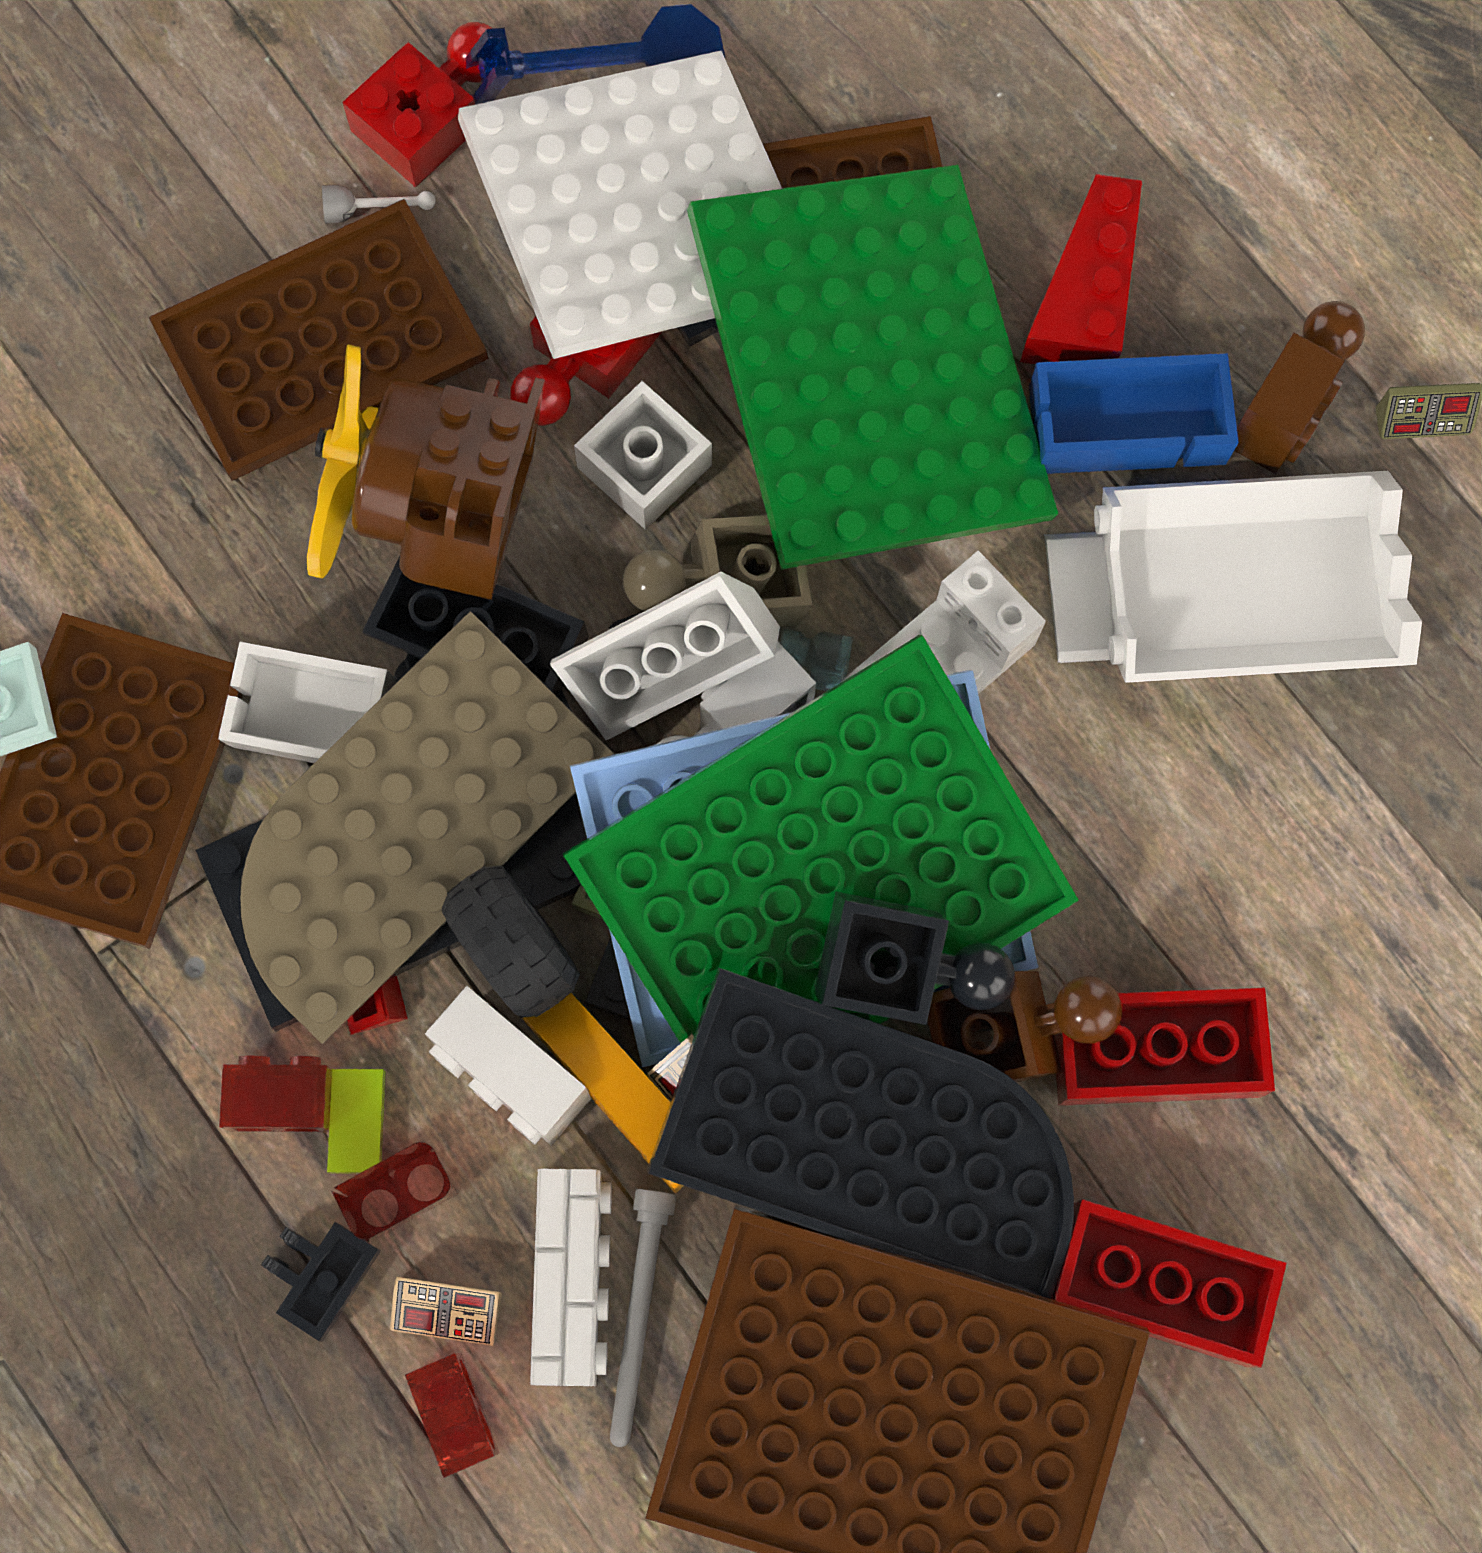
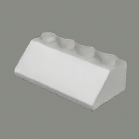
[550,572,780,740]

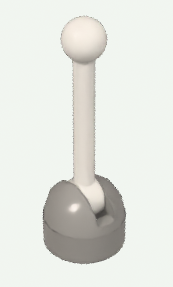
[322,185,436,224]

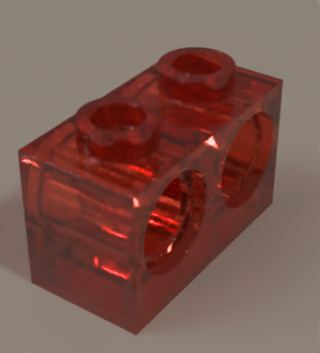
[405,1353,500,1478]

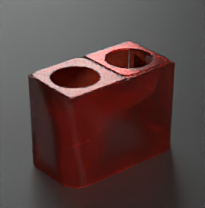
[331,1142,458,1243]

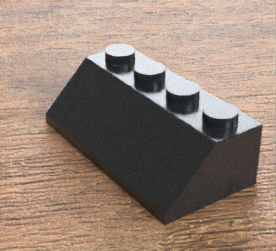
[362,556,589,696]

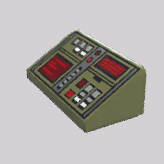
[1375,383,1482,439]

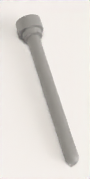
[610,1189,677,1447]

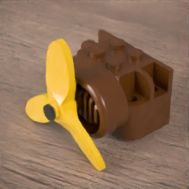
[307,344,545,600]

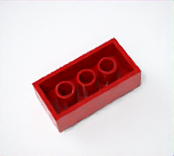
[1054,988,1275,1106]
[1052,1199,1287,1368]

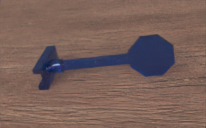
[466,4,726,104]

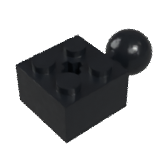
[814,891,1015,1025]

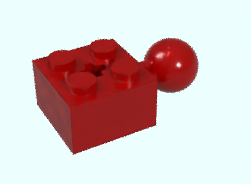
[342,22,505,188]
[510,316,663,426]

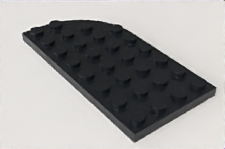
[647,967,1074,1299]

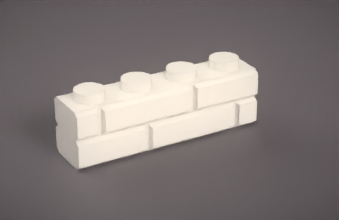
[530,1169,612,1386]

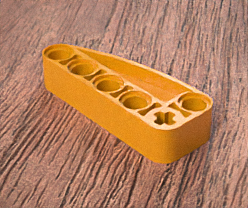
[522,993,683,1193]

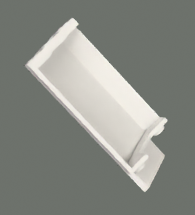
[1044,471,1422,683]

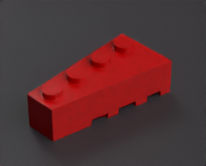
[1020,174,1142,364]

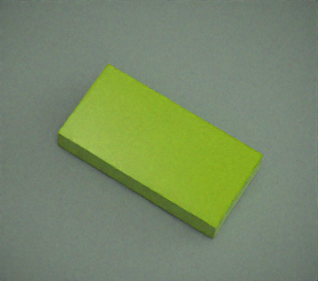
[327,1069,386,1174]

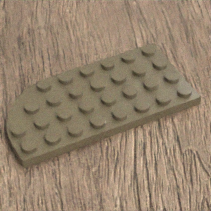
[240,611,614,1044]

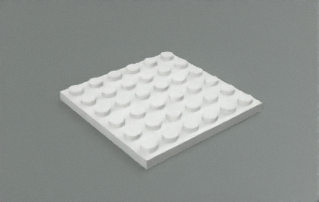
[458,51,782,359]

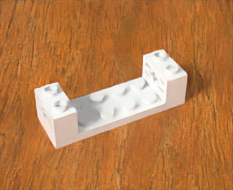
[787,551,1046,713]

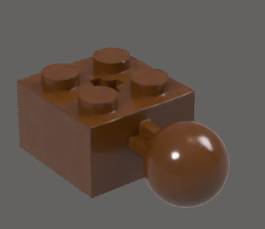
[1234,301,1365,474]
[927,971,1122,1082]

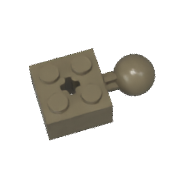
[623,515,812,627]

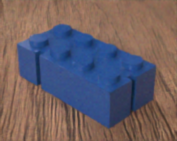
[1029,353,1239,474]

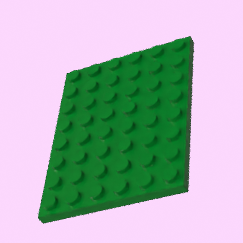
[687,165,1058,570]
[563,635,1079,1043]

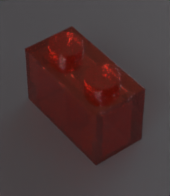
[219,1055,332,1133]

